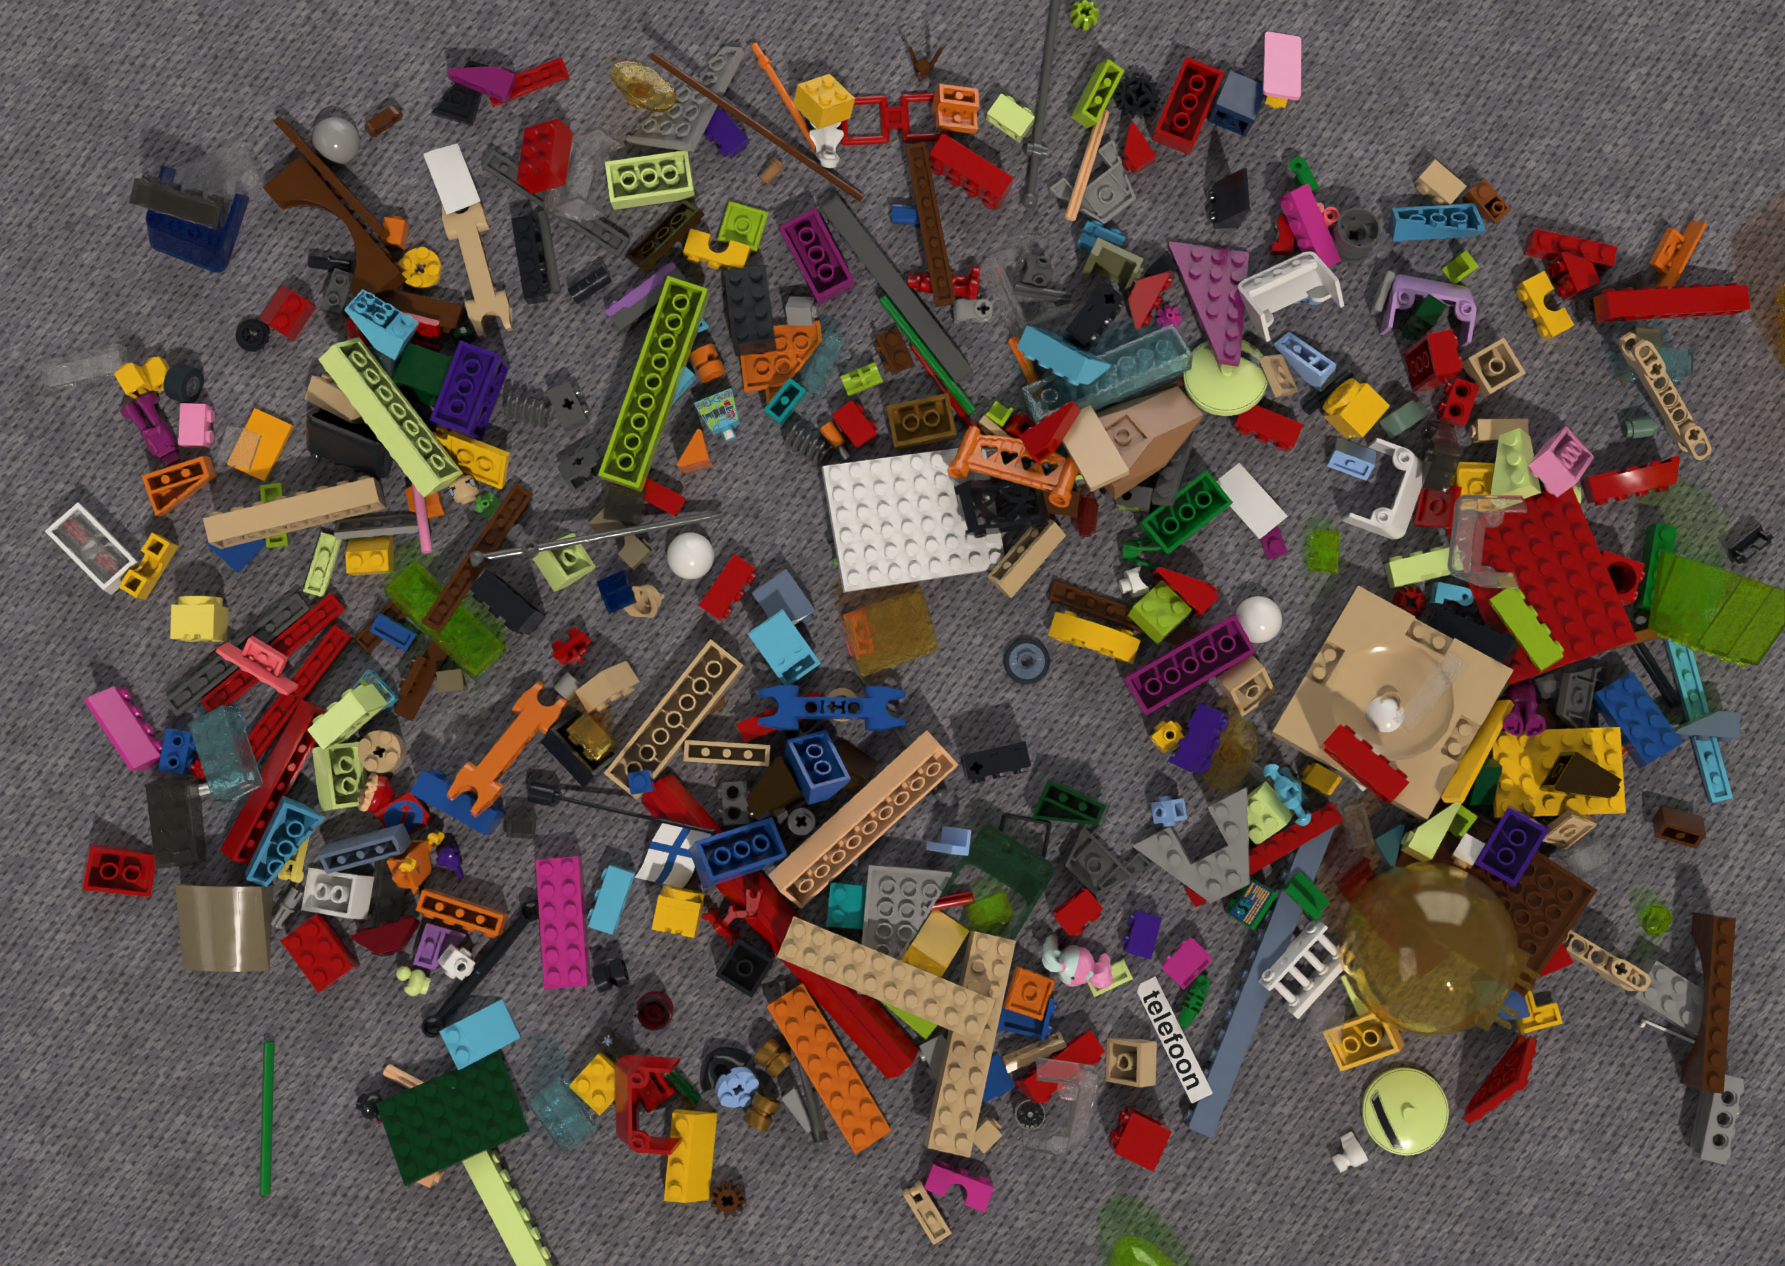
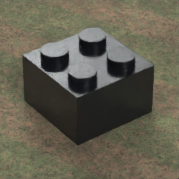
[715,936,776,998]

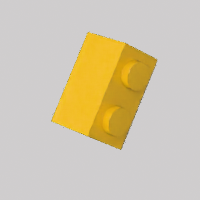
[345,535,395,576]

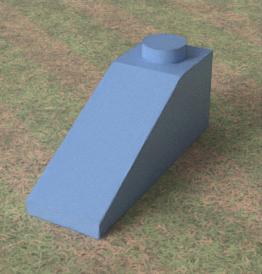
[1274,332,1336,392]

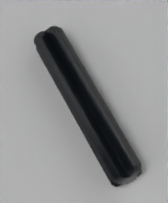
[1302,369,1355,415]

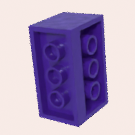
[430,341,510,441]

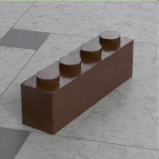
[382,290,466,335]

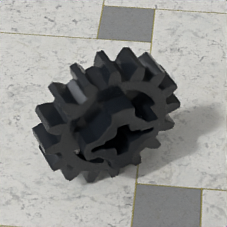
[1115,73,1160,119]

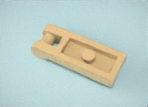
[902,1180,952,1245]

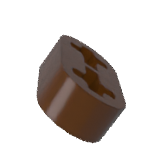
[365,105,403,137]

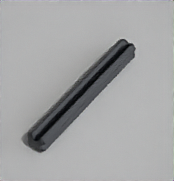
[1631,642,1682,708]

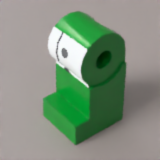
[1286,157,1319,194]

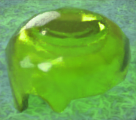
[1639,903,1672,938]

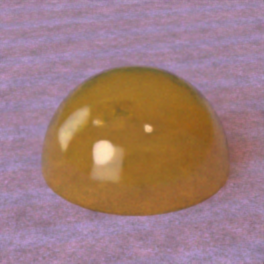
[1339,862,1541,1037]

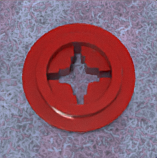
[1392,586,1427,618]

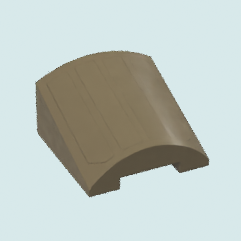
[175,883,274,972]

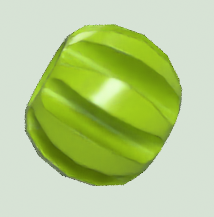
[1069,0,1100,31]

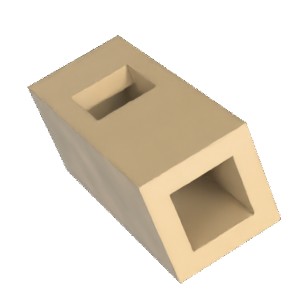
[1469,419,1529,443]

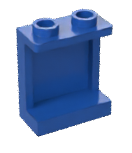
[997,986,1057,1041]

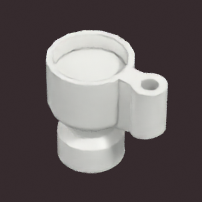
[1332,1131,1368,1173]

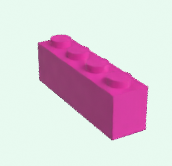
[1278,184,1341,267]

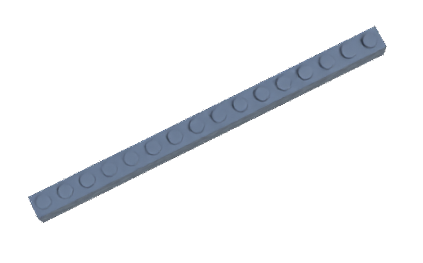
[1184,807,1336,1138]

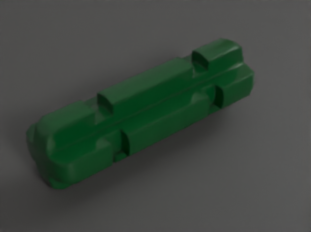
[666,1068,701,1105]

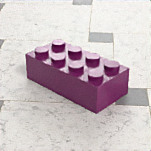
[779,208,854,306]

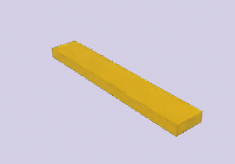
[1441,700,1514,803]

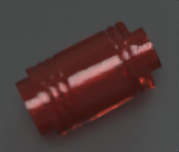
[1075,497,1099,537]

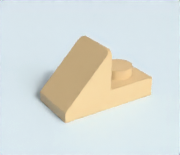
[979,415,1010,451]

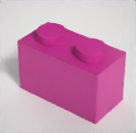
[1161,937,1213,990]

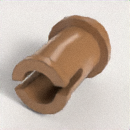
[758,158,784,186]

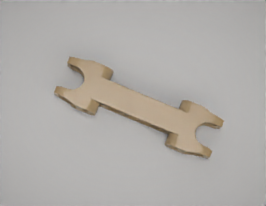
[441,202,513,339]
[1619,332,1711,461]
[1562,930,1651,991]

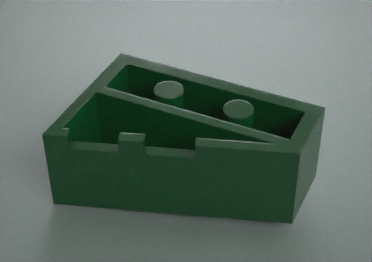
[1031,779,1111,825]

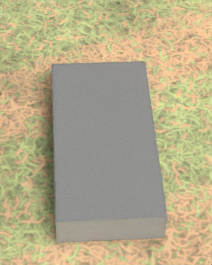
[1369,271,1395,316]

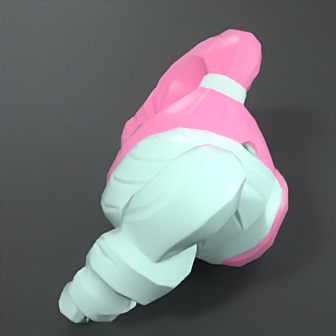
[1042,933,1113,989]

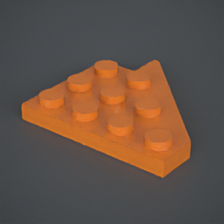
[740,320,823,405]

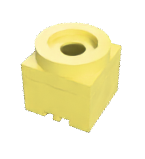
[170,596,228,642]

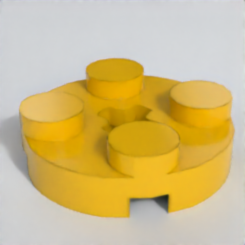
[399,247,442,290]

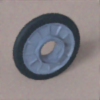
[1004,638,1050,685]

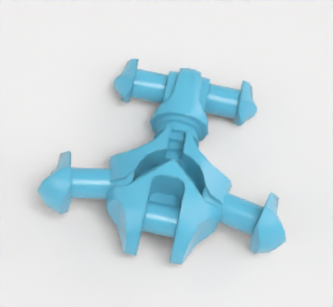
[1263,764,1311,826]

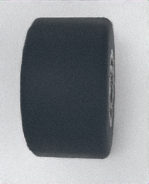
[164,363,204,403]

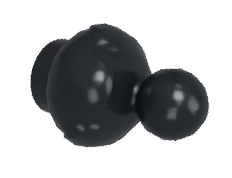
[356,1092,382,1124]

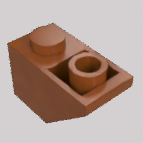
[1462,179,1511,224]

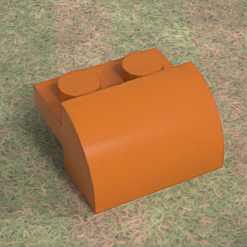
[932,84,979,134]

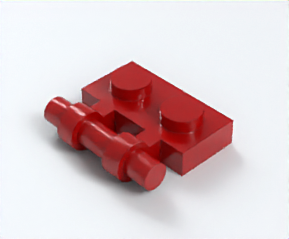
[401,311,441,352]

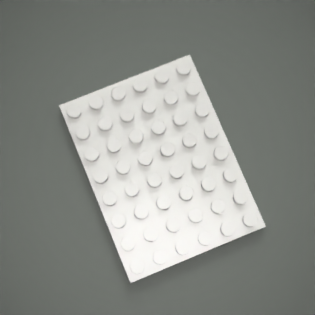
[821,446,1005,593]

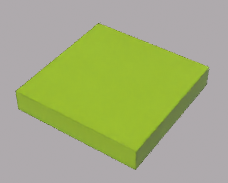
[717,201,769,252]

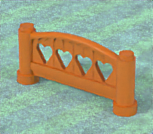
[947,426,1079,507]

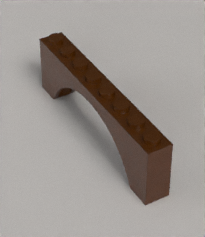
[263,156,407,300]
[1681,912,1736,1094]

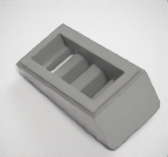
[781,1085,812,1132]

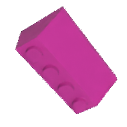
[84,686,163,771]

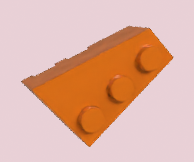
[141,456,217,516]

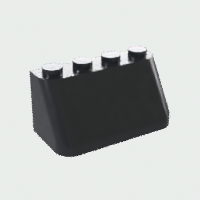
[305,408,394,480]

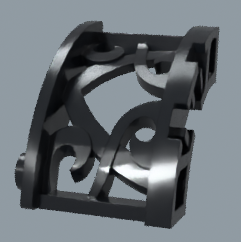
[954,479,1051,538]

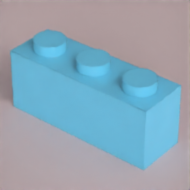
[587,865,636,935]

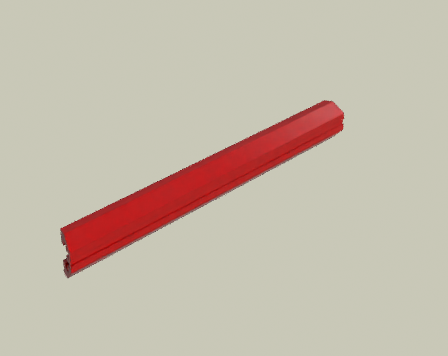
[641,775,918,1079]

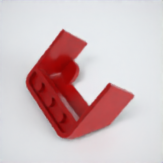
[615,1055,681,1155]

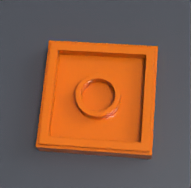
[1003,966,1056,1021]

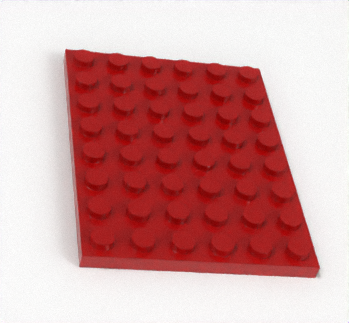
[1446,487,1637,685]

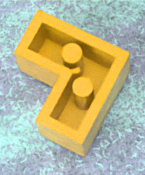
[114,356,170,399]

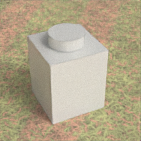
[1451,833,1485,869]

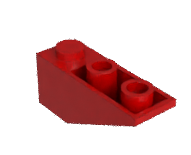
[1019,401,1081,463]

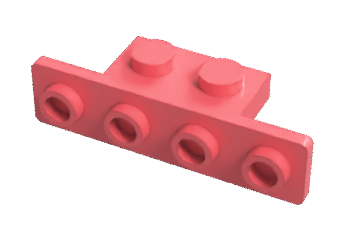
[216,636,298,695]

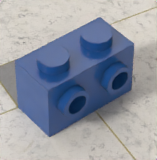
[158,728,200,775]

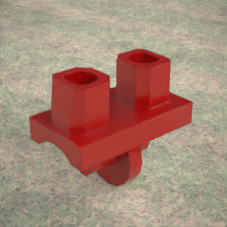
[551,627,593,665]

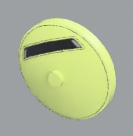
[1183,340,1268,416]
[1361,1067,1449,1155]

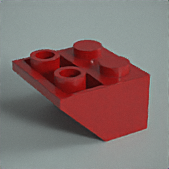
[1547,251,1601,301]

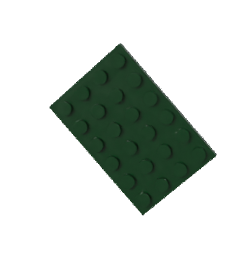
[376,1050,530,1186]

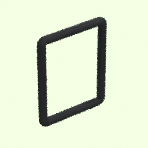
[996,813,1051,860]

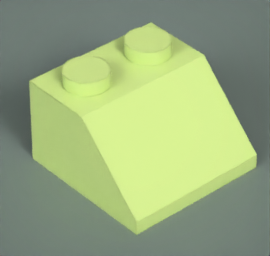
[533,533,596,592]

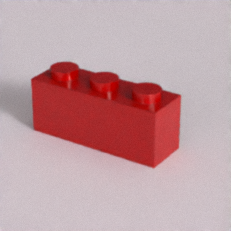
[1232,405,1303,452]
[698,554,757,621]

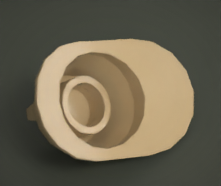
[618,585,664,618]

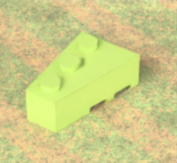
[1490,428,1541,506]
[1384,546,1463,589]

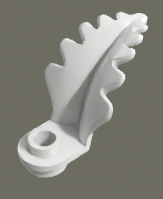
[809,121,844,168]

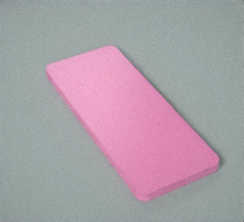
[1263,32,1301,100]

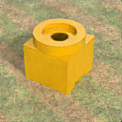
[1323,378,1390,438]
[651,885,705,938]

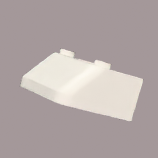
[1238,251,1344,342]
[1342,438,1427,540]

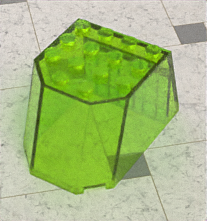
[1648,551,1785,667]

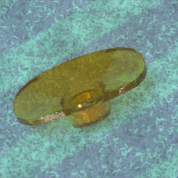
[609,61,677,112]
[1200,715,1257,789]

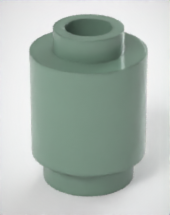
[1622,416,1657,439]

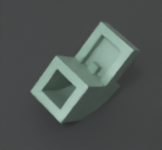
[1379,397,1428,439]

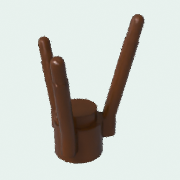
[908,46,943,82]

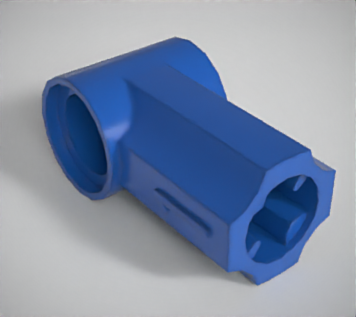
[892,204,920,228]

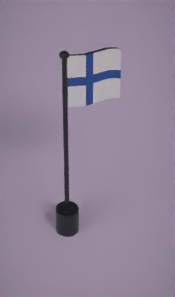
[527,781,717,888]

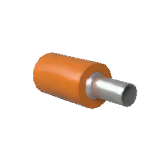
[819,421,850,460]

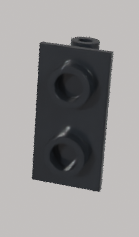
[1728,524,1773,564]

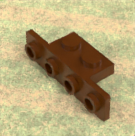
[394,638,451,721]

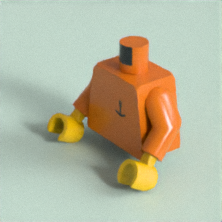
[387,830,445,894]

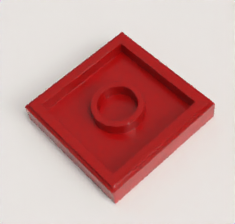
[1414,485,1462,529]

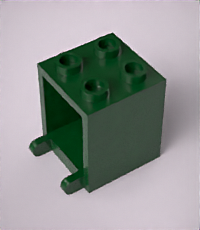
[392,343,453,408]

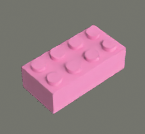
[1528,426,1594,497]

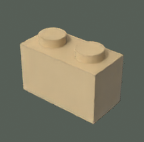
[1414,159,1467,206]

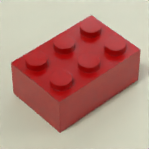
[517,118,573,194]
[281,914,359,993]

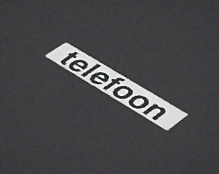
[1137,976,1213,1103]

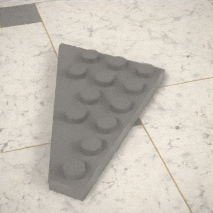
[626,46,745,152]
[857,864,952,995]

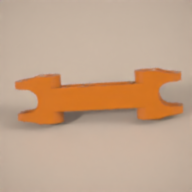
[447,681,568,818]

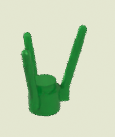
[1122,538,1163,569]

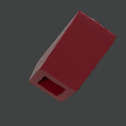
[350,915,420,956]

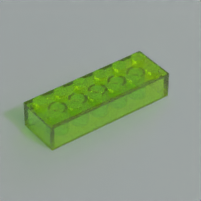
[384,560,506,682]

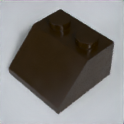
[836,740,878,797]

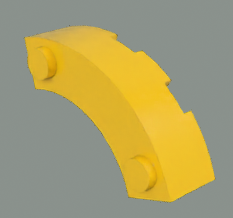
[1048,611,1140,664]

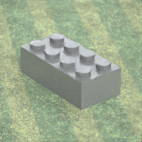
[1626,958,1731,1038]

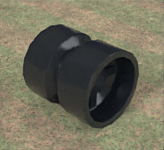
[592,957,630,993]

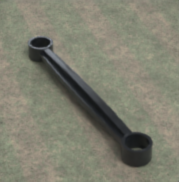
[421,900,539,1038]

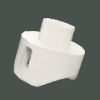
[1119,566,1149,598]

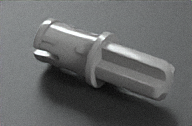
[270,887,304,929]

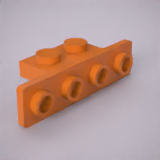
[1649,221,1707,289]

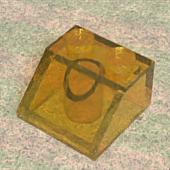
[567,712,620,761]

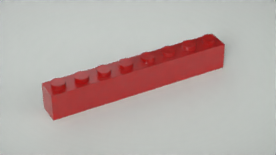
[1593,282,1751,322]
[220,699,327,865]

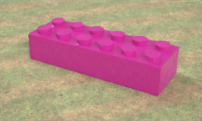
[535,855,591,990]

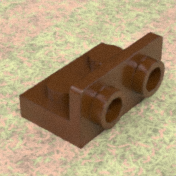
[872,327,915,376]

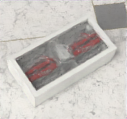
[45,502,140,595]

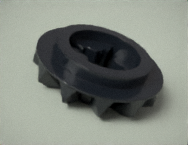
[236,319,270,352]

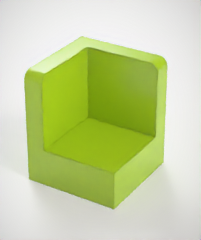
[1442,250,1479,284]
[985,401,1014,429]
[1447,805,1478,840]

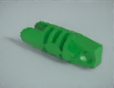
[1178,974,1211,1028]

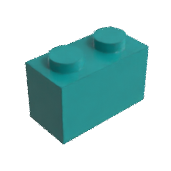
[764,378,807,427]

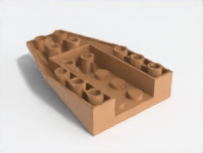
[1096,386,1204,500]

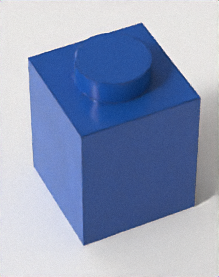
[627,770,655,795]

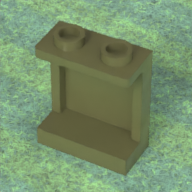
[1080,237,1144,297]

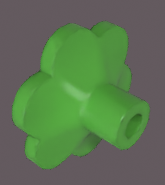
[474,492,500,518]

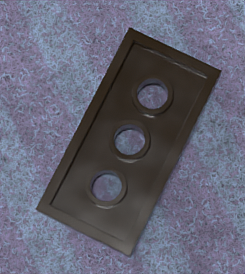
[625,199,705,273]

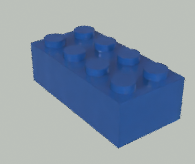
[1592,671,1683,769]
[410,769,506,835]
[688,817,788,889]

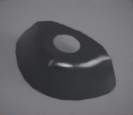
[700,1047,751,1092]

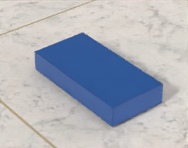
[368,612,417,651]

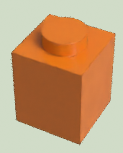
[380,216,410,250]

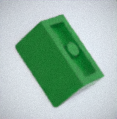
[1281,871,1330,921]

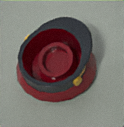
[636,991,674,1031]

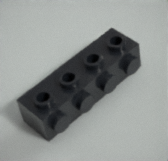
[511,215,550,305]
[1428,607,1520,667]

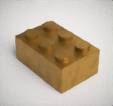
[886,393,957,451]

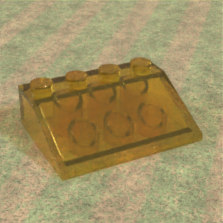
[839,588,939,678]

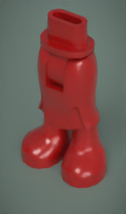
[907,266,980,300]

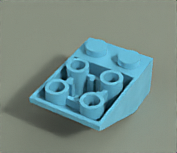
[345,289,419,360]
[747,609,821,685]

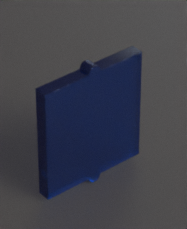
[597,570,637,614]

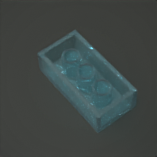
[188,705,264,802]

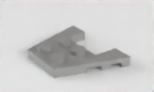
[1049,140,1136,226]

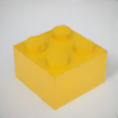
[793,74,855,130]
[569,1051,615,1116]

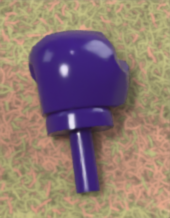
[436,844,464,880]

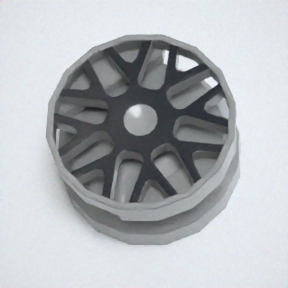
[1014,1097,1045,1130]

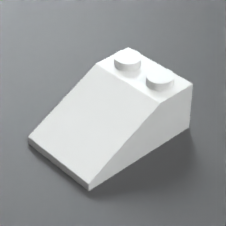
[301,868,374,919]

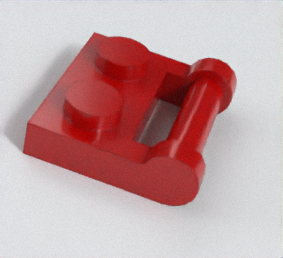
[639,1072,676,1113]

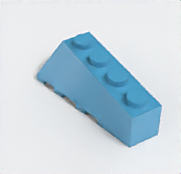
[1388,203,1486,242]
[245,796,325,887]

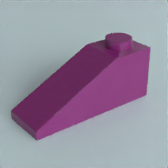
[446,66,516,103]

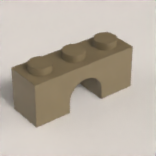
[587,507,652,570]

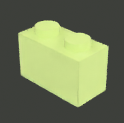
[986,94,1035,143]

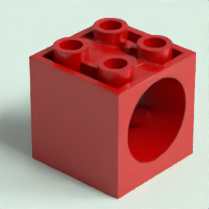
[1600,550,1645,606]
[1108,1106,1172,1172]

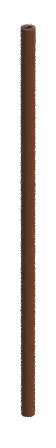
[650,52,864,202]

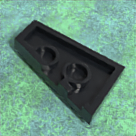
[431,60,489,126]

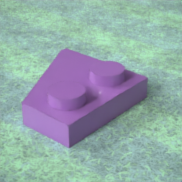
[413,922,467,970]

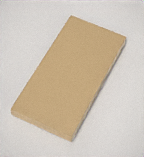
[1062,405,1129,492]

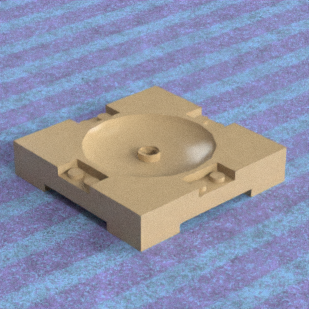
[1271,586,1513,821]

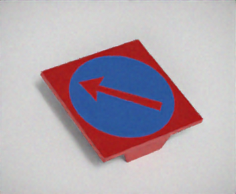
[373,790,433,835]

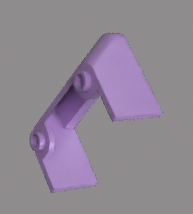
[1380,274,1476,350]

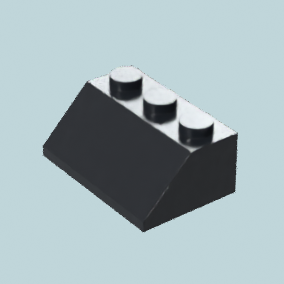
[541,709,619,788]

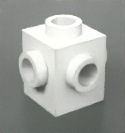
[438,944,475,980]

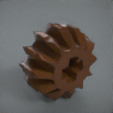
[710,1179,747,1218]

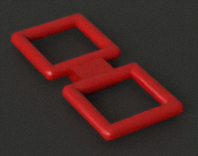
[840,92,951,146]

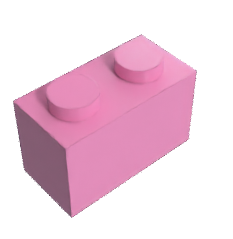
[178,403,215,449]

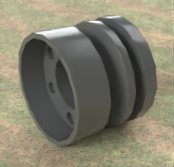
[1330,208,1381,263]

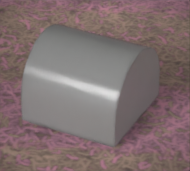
[553,671,583,701]

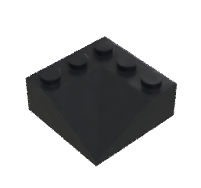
[469,569,546,635]

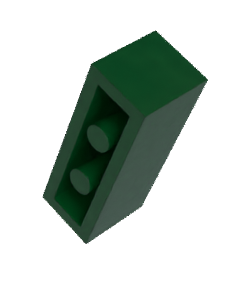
[1399,294,1447,341]

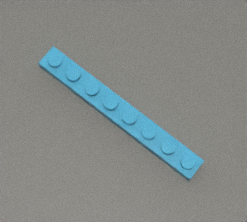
[1664,634,1733,803]

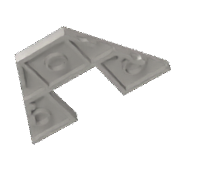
[1133,787,1250,903]

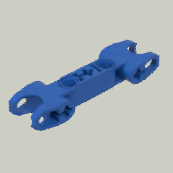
[758,685,906,731]

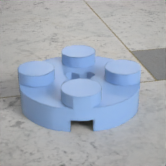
[715,1067,759,1108]

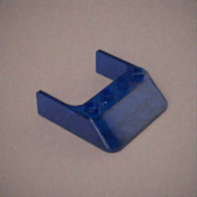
[146,165,249,273]

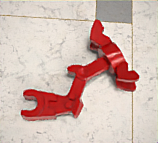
[701,886,764,947]

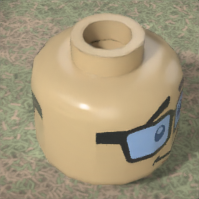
[448,474,479,505]

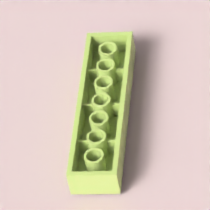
[318,337,463,497]

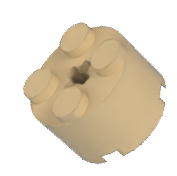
[358,730,407,773]

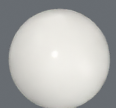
[667,532,714,579]
[1235,596,1282,643]
[1366,696,1404,732]

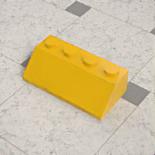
[664,1109,718,1203]

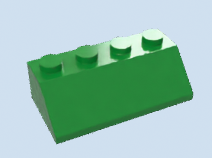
[1138,470,1233,555]

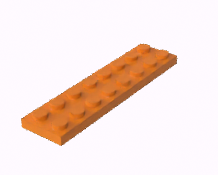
[766,983,892,1155]

